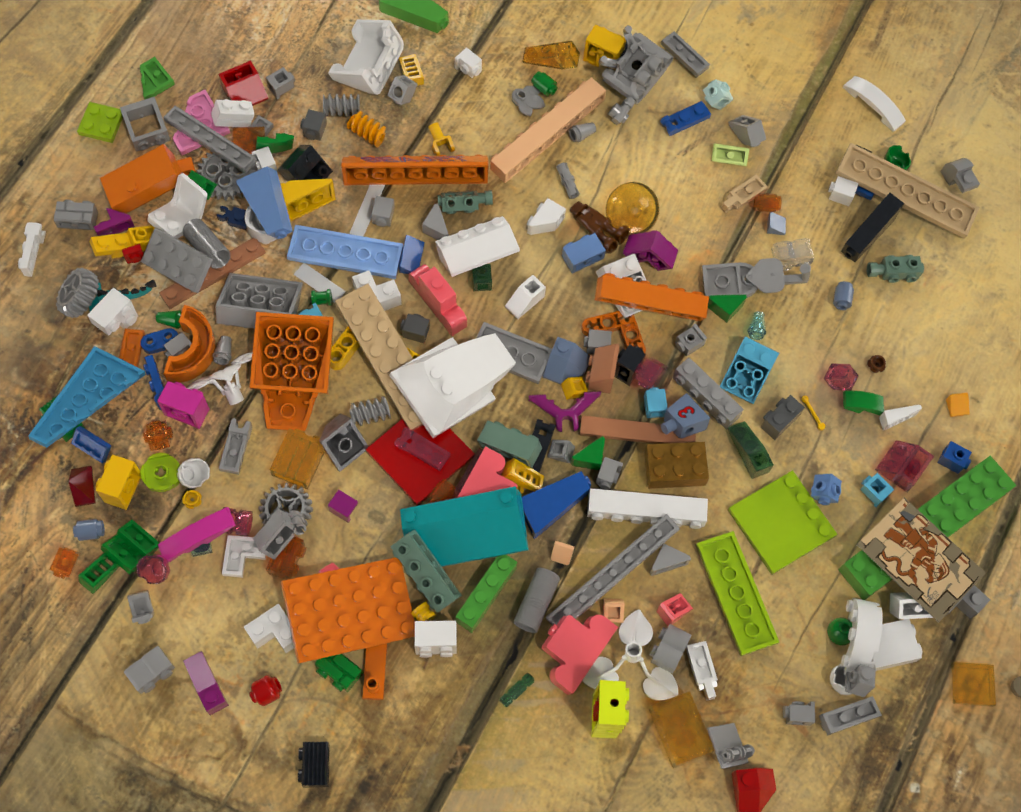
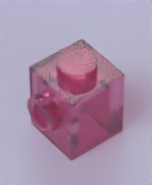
[824,363,859,391]

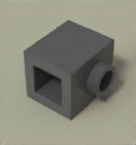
[300,109,327,141]
[400,314,430,343]

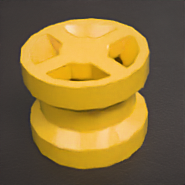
[411,602,436,621]

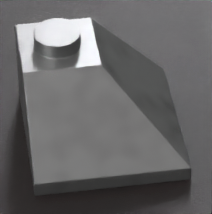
[319,414,369,472]

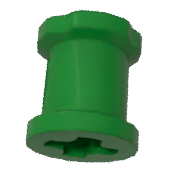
[311,289,333,306]

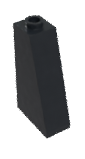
[841,193,904,262]

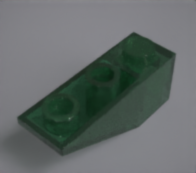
[727,421,774,479]

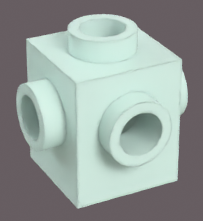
[703,79,734,110]

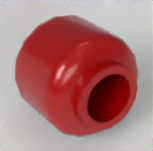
[249,675,282,706]

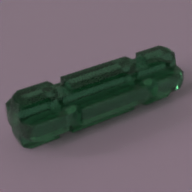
[500,673,534,707]

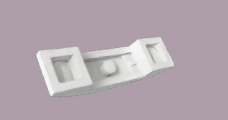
[843,76,906,132]

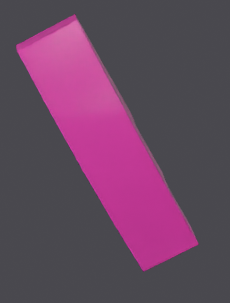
[158,507,235,563]

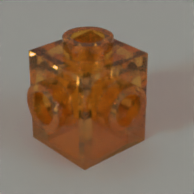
[143,420,173,451]

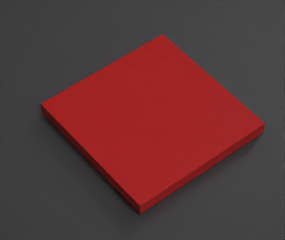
[365,418,475,506]

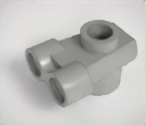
[608,97,636,125]

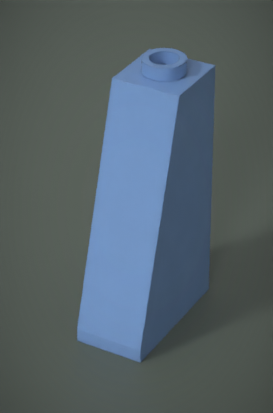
[236,166,293,239]

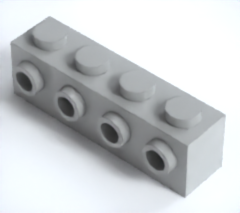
[672,357,744,430]

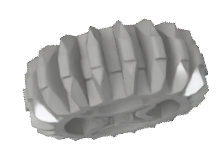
[56,268,99,318]
[259,482,313,534]

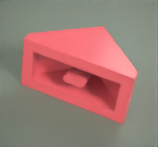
[656,593,693,626]

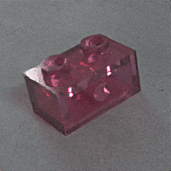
[635,357,668,389]

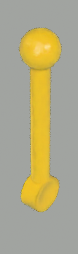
[801,395,826,431]

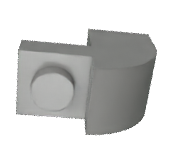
[941,158,980,193]

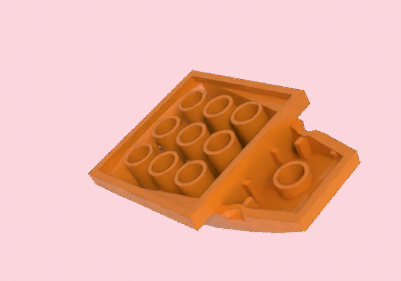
[250,312,334,432]

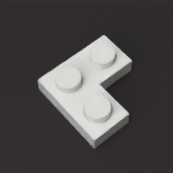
[222,535,266,578]

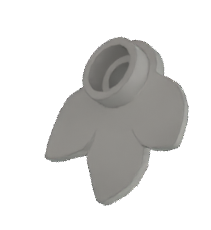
[512,86,545,116]

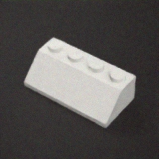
[435,216,520,277]

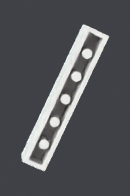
[587,489,708,529]

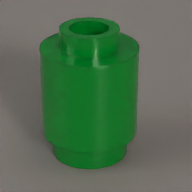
[531,71,558,97]

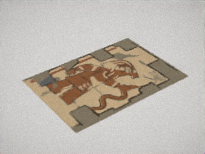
[857,497,985,623]

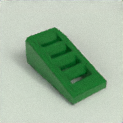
[78,553,120,594]

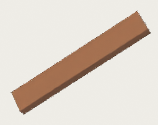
[580,415,696,444]

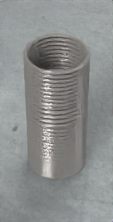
[183,218,231,269]
[514,568,560,633]

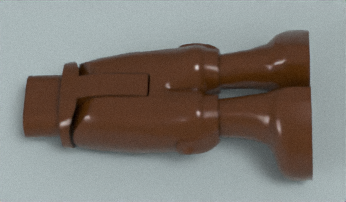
[570,201,630,254]

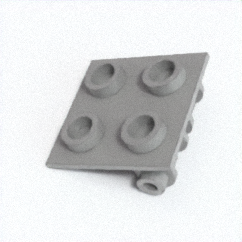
[707,723,755,769]

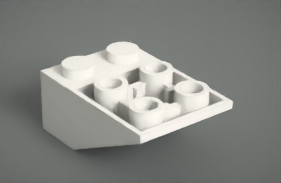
[596,253,647,318]

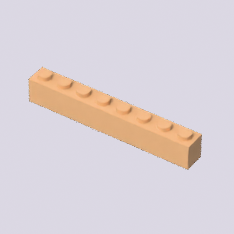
[490,77,606,183]

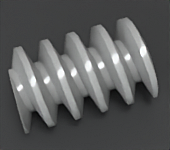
[323,93,360,117]
[349,396,391,426]

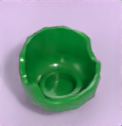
[884,145,911,171]

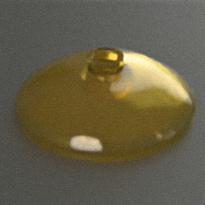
[606,182,660,236]

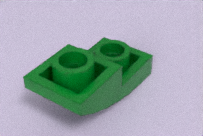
[256,133,294,153]
[843,390,884,416]

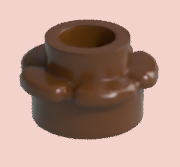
[867,355,886,373]

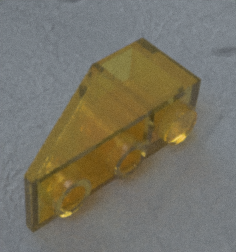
[522,40,580,70]

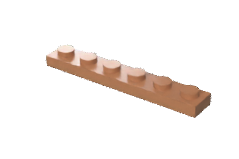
[159,238,266,309]

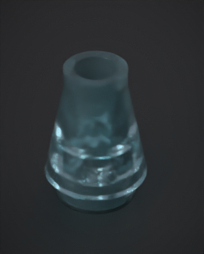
[747,311,766,340]

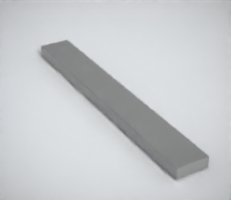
[546,514,680,625]

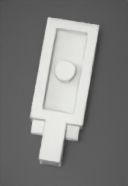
[686,641,718,701]

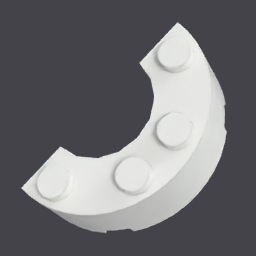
[841,598,882,675]

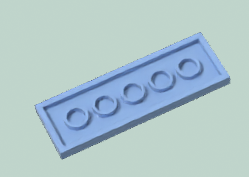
[287,225,403,279]

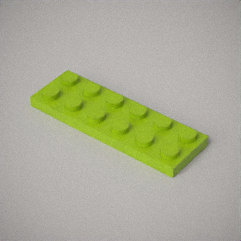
[696,531,779,656]

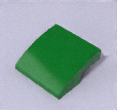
[101,519,159,575]

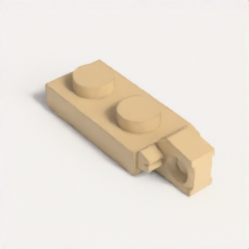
[721,175,768,213]

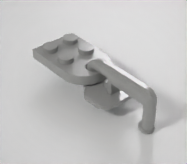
[702,258,811,298]

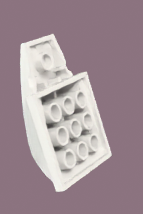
[389,334,516,438]

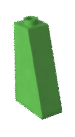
[379,0,449,33]

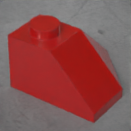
[731,768,776,812]

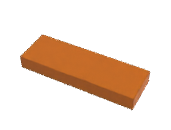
[119,328,145,385]

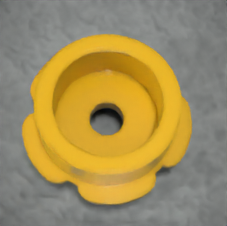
[182,490,202,509]

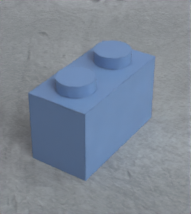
[562,233,606,274]

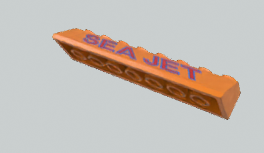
[341,154,488,185]

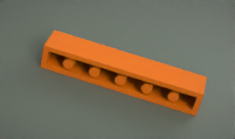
[595,273,709,321]

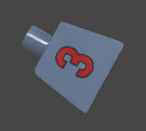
[661,393,710,438]

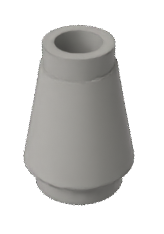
[569,122,596,142]
[213,336,232,365]

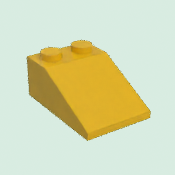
[280,179,336,222]

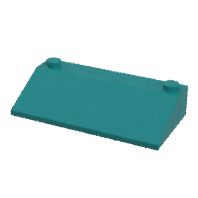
[400,486,529,567]

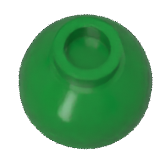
[827,617,852,646]

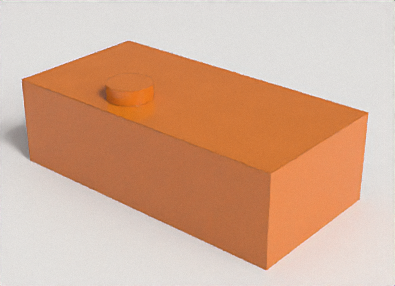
[100,144,181,214]

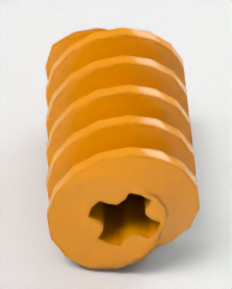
[346,111,386,147]

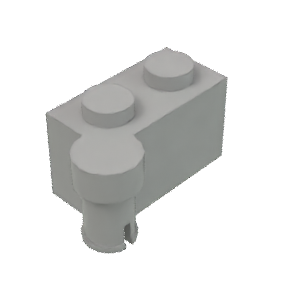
[253,508,306,560]

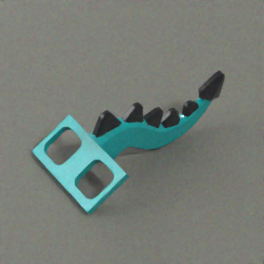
[89,280,157,311]

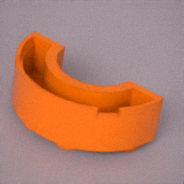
[163,305,216,383]

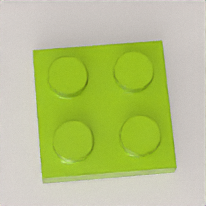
[77,102,123,143]

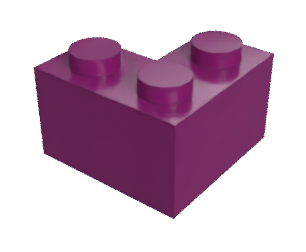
[623,230,678,271]

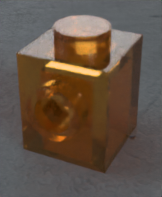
[49,546,81,579]

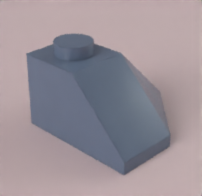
[543,337,590,384]

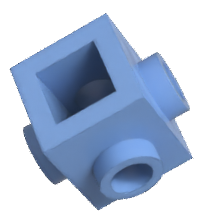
[811,474,842,505]

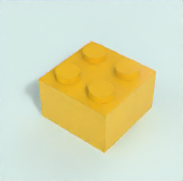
[95,454,141,510]

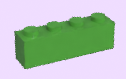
[455,555,518,633]

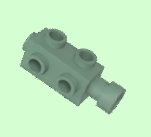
[437,190,493,214]
[867,255,924,283]

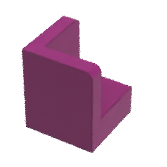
[328,490,358,523]

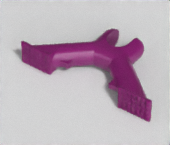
[528,391,601,432]

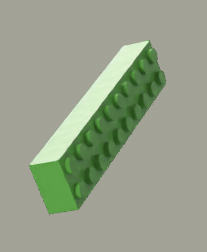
[838,455,1017,600]

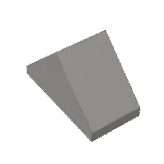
[422,203,449,240]
[650,544,691,576]

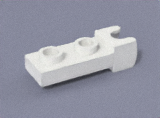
[18,222,46,277]

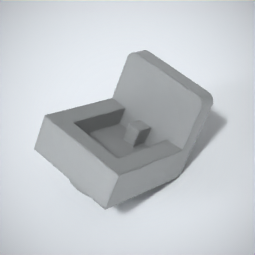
[127,590,154,624]

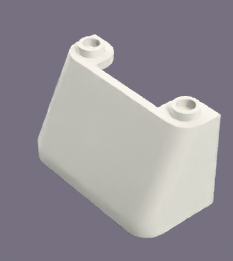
[328,19,404,95]

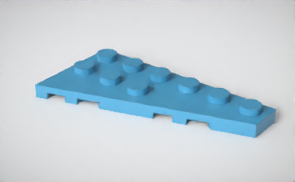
[28,346,146,448]

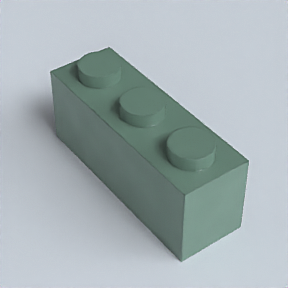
[477,420,542,468]

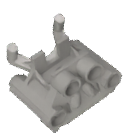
[599,25,674,104]

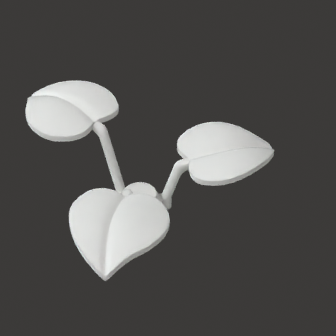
[187,352,253,405]
[582,610,678,701]

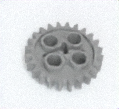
[197,152,256,201]

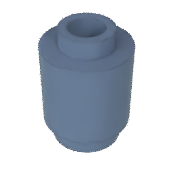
[833,281,854,310]
[73,519,105,541]

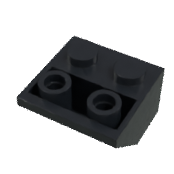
[278,145,333,181]

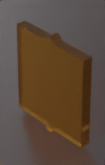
[232,126,265,155]

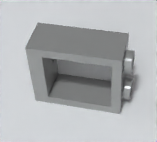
[120,97,171,152]

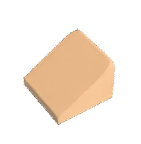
[550,541,574,565]
[603,598,624,623]

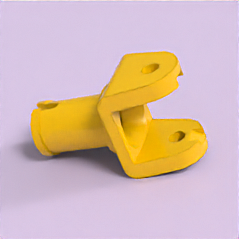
[428,122,455,156]

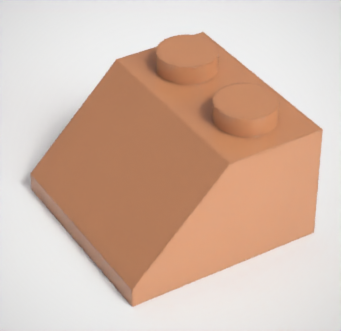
[585,344,620,394]

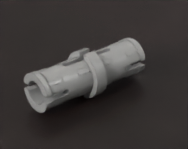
[556,162,580,199]

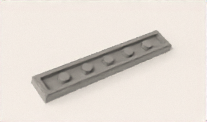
[163,106,258,174]

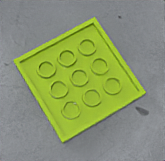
[728,470,838,575]

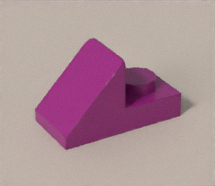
[93,208,135,236]

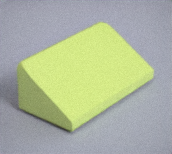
[711,143,750,166]

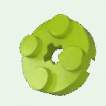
[140,453,180,492]

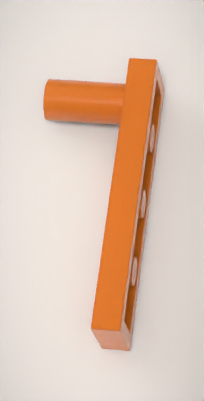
[362,643,387,700]

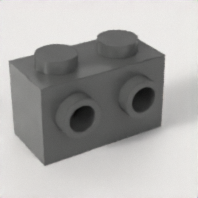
[761,395,805,440]

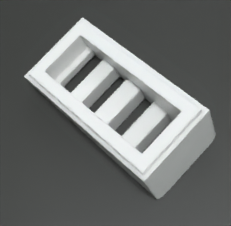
[879,405,922,430]

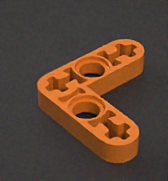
[581,311,646,353]

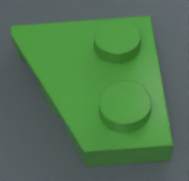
[140,57,175,99]

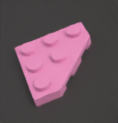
[173,90,230,156]

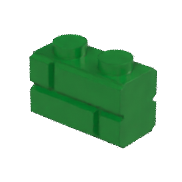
[315,654,363,693]

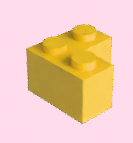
[583,24,626,67]

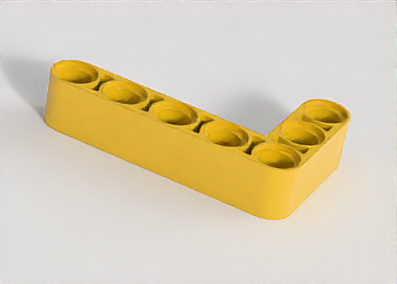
[330,326,420,370]

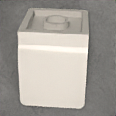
[147,173,207,239]

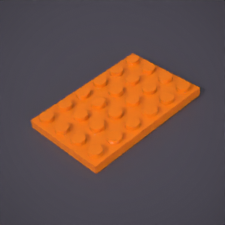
[281,557,415,664]

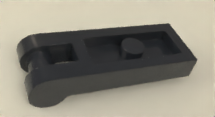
[530,419,556,473]

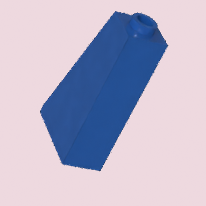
[522,471,591,539]

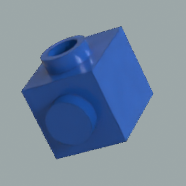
[937,441,972,474]

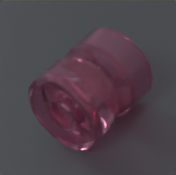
[223,507,253,537]

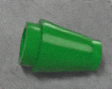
[156,310,182,329]

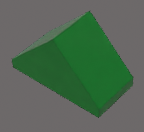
[708,295,747,323]
[571,436,605,470]

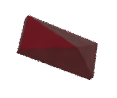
[68,466,96,507]

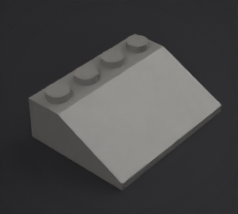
[216,273,303,328]

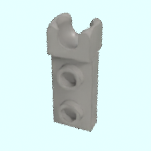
[219,418,252,475]

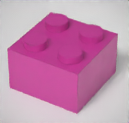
[157,381,210,429]

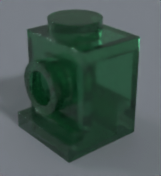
[472,264,492,292]

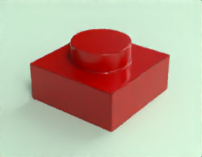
[122,244,144,264]

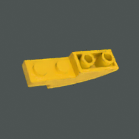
[89,225,155,258]

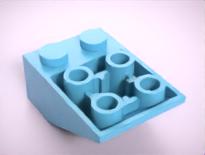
[720,336,779,404]

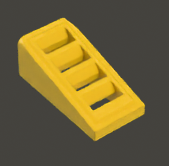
[399,54,424,86]
[502,458,544,491]

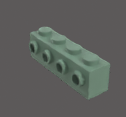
[390,530,462,613]

